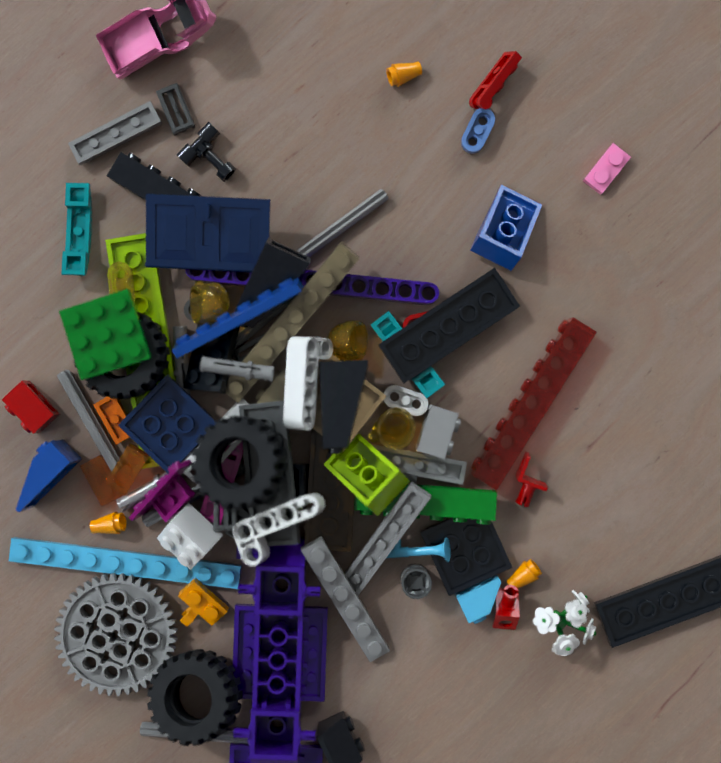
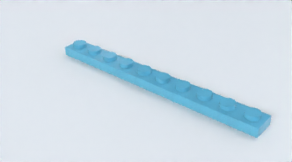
[9,537,242,589]

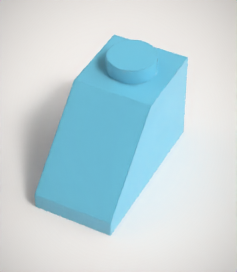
[455,575,501,624]

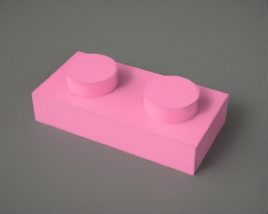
[583,143,631,195]

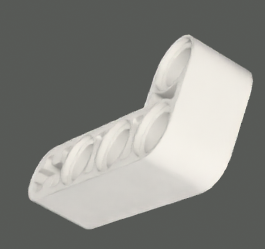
[283,336,333,431]
[233,493,325,566]

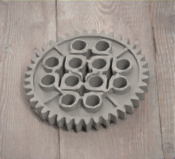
[54,573,178,696]

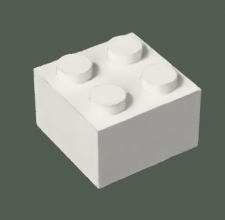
[157,503,223,570]

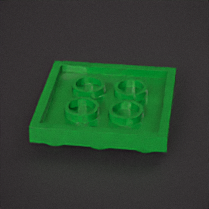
[59,289,152,380]

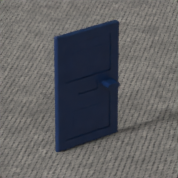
[145,194,271,272]

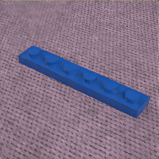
[172,278,303,358]

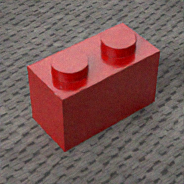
[1,380,60,434]

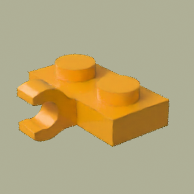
[178,577,229,627]

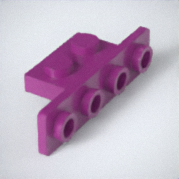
[129,459,195,523]

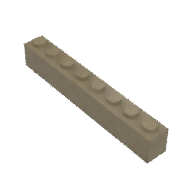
[226,241,360,403]

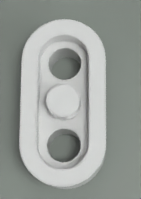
[384,385,428,416]

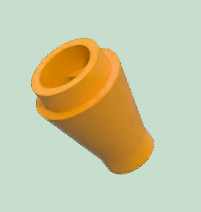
[386,61,422,87]
[90,511,127,534]
[506,559,542,589]

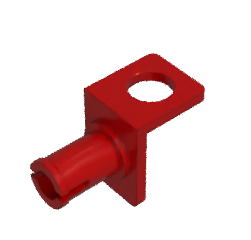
[515,452,548,507]
[493,585,520,630]

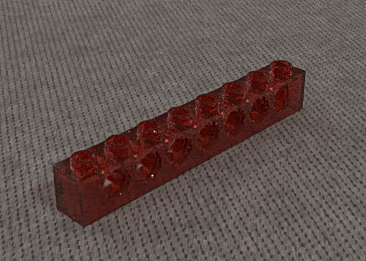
[470,317,597,490]

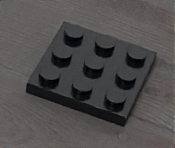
[420,518,513,596]

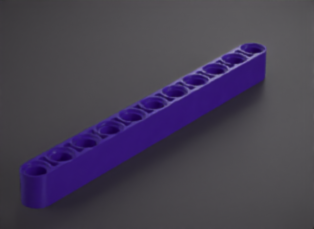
[185,269,439,305]

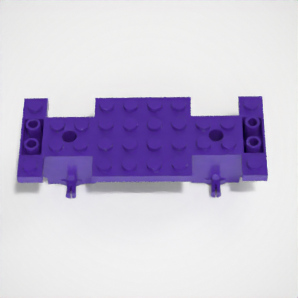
[229,535,328,763]

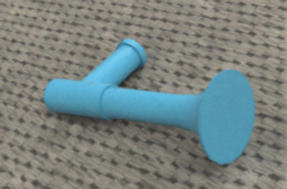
[387,537,451,562]

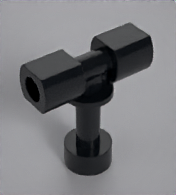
[177,122,236,182]

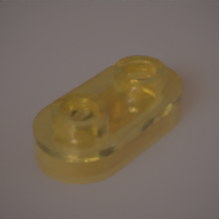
[108,262,135,302]

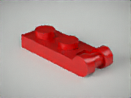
[469,51,522,109]

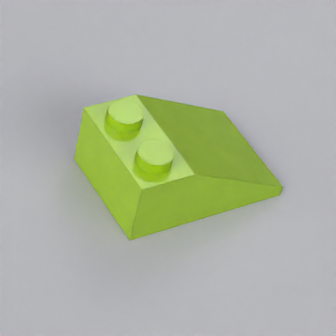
[323,433,410,516]

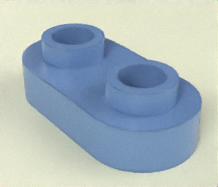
[461,108,495,154]

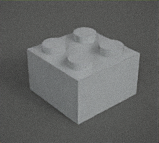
[415,404,461,459]

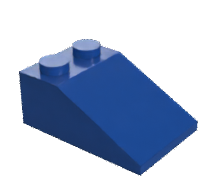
[470,184,542,271]
[16,439,82,512]

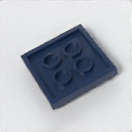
[118,375,216,473]

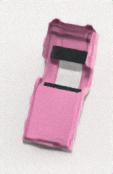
[96,0,216,79]

